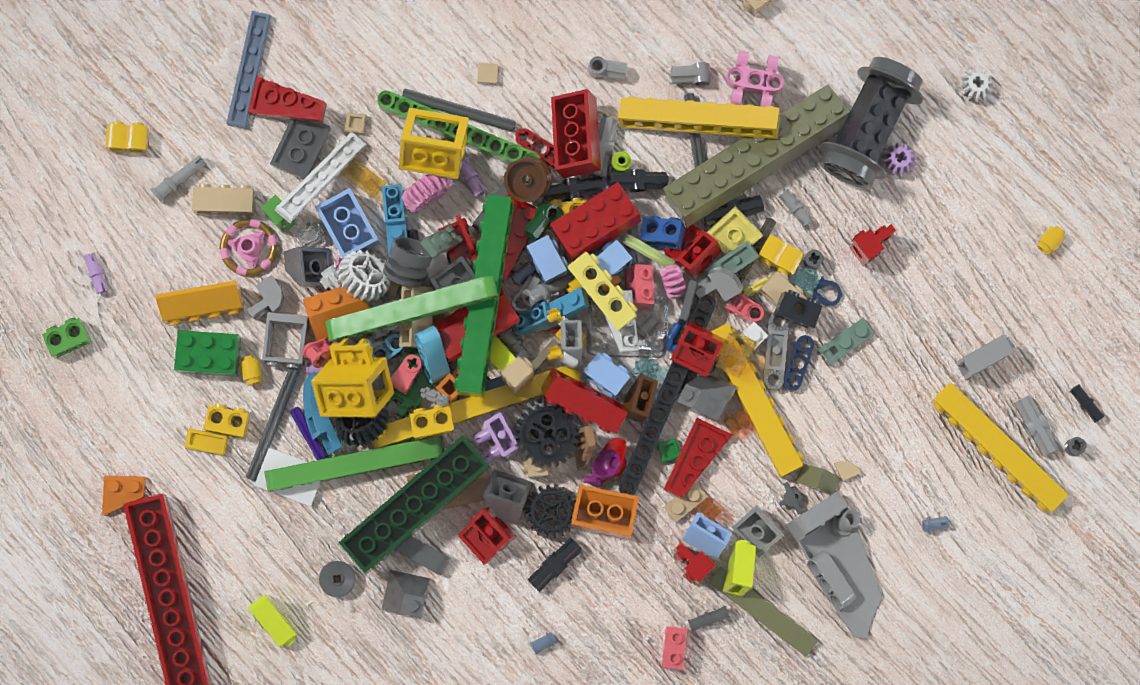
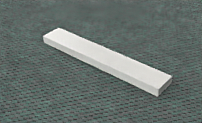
[275,132,367,223]

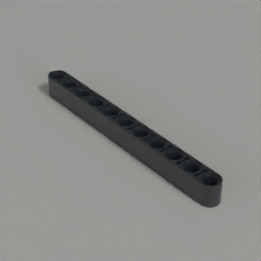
[618,295,716,496]

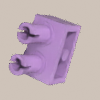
[472,412,522,464]

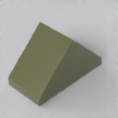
[796,463,841,496]

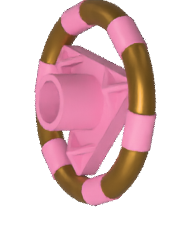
[220,219,278,276]

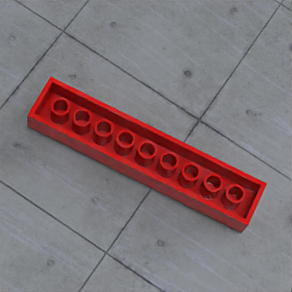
[123,493,212,685]

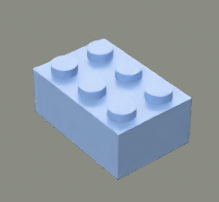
[315,188,380,258]

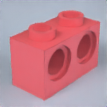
[625,264,655,310]
[661,626,687,670]

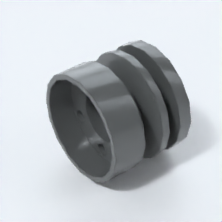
[383,237,432,288]

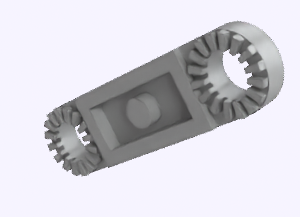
[763,313,789,391]

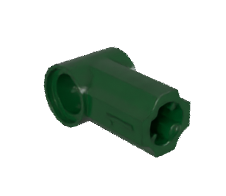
[523,203,561,241]

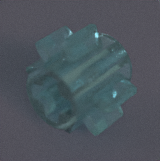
[794,267,819,292]
[634,357,658,378]

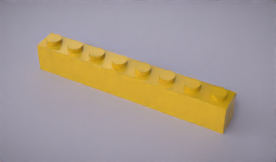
[618,96,780,139]
[711,323,804,478]
[931,382,1068,513]

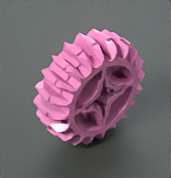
[402,174,453,212]

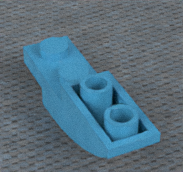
[382,184,408,257]
[514,287,590,336]
[303,372,342,455]

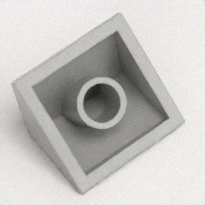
[732,505,784,557]

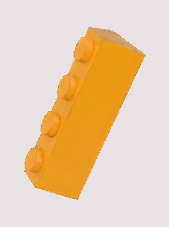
[155,281,245,326]

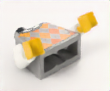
[547,308,582,369]

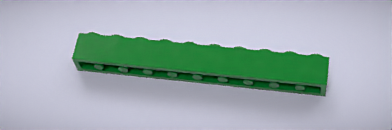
[454,195,514,398]

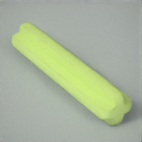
[622,234,676,267]

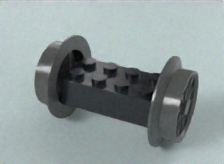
[820,57,923,189]

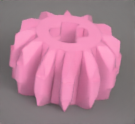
[660,264,687,299]

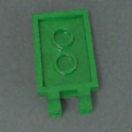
[383,348,449,418]

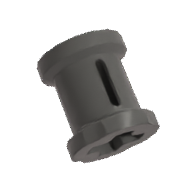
[803,250,823,270]
[1064,437,1087,456]

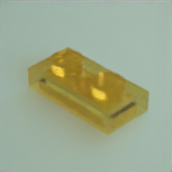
[342,159,386,199]

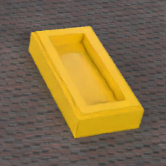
[184,428,229,456]

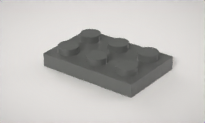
[270,119,332,180]

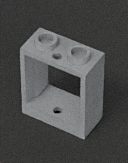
[262,312,309,369]
[955,334,1014,380]

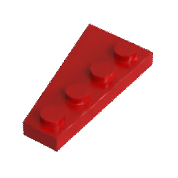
[248,76,327,123]
[663,418,733,499]

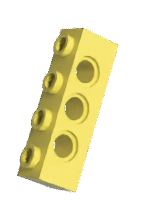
[567,252,638,331]

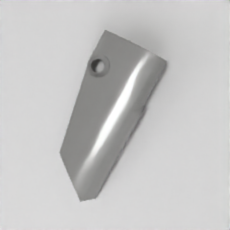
[785,491,882,639]

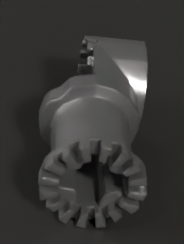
[498,327,532,362]

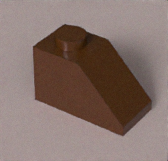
[623,374,658,422]

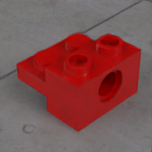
[664,224,722,279]
[849,224,896,266]
[670,321,725,377]
[457,507,517,565]
[673,542,716,584]

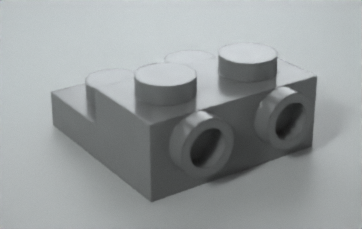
[429,256,475,312]

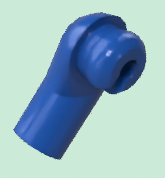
[665,323,682,353]

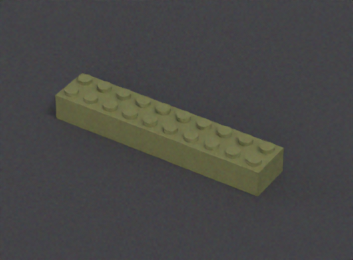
[663,84,850,228]

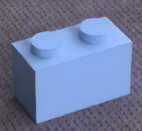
[682,513,733,560]

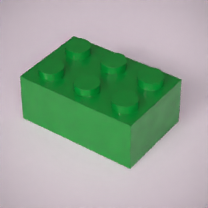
[174,330,241,377]

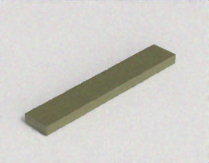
[708,566,818,657]

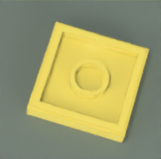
[706,206,763,255]

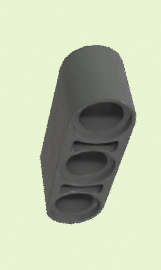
[395,536,451,576]

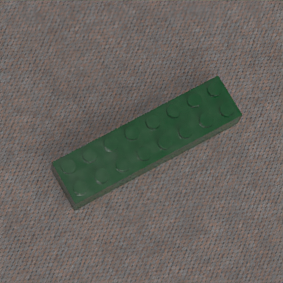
[338,435,490,575]

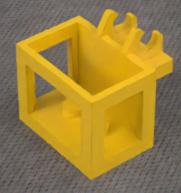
[399,108,469,179]
[311,339,394,417]

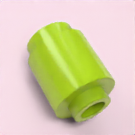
[611,151,632,172]

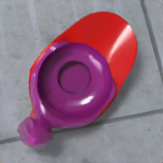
[583,438,627,488]

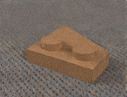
[573,426,597,471]

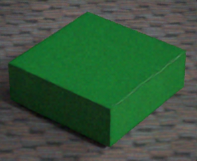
[656,438,680,464]

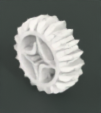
[337,250,391,302]

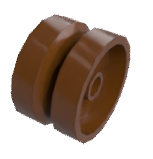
[504,156,553,202]

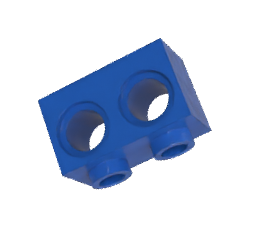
[639,216,686,250]

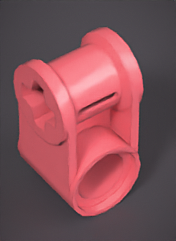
[725,293,764,324]
[302,337,341,368]
[391,355,422,394]

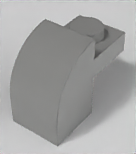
[695,267,744,301]
[247,275,284,319]

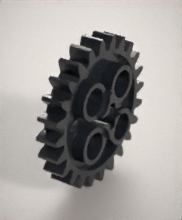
[514,402,580,469]

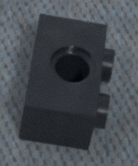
[773,290,823,330]

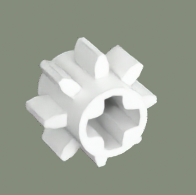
[320,265,342,290]

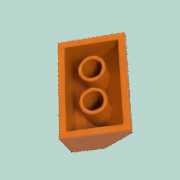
[303,287,370,341]
[570,484,639,540]

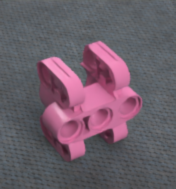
[725,50,784,107]

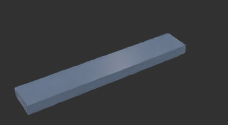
[226,11,272,129]

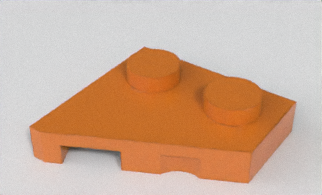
[102,476,146,515]

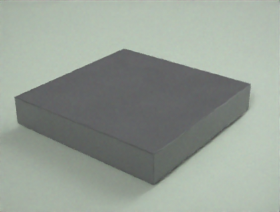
[678,280,697,326]

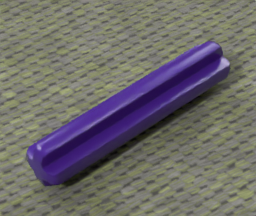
[290,407,327,460]

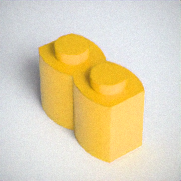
[105,121,149,153]
[758,234,805,277]

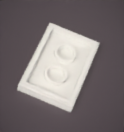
[254,448,321,507]

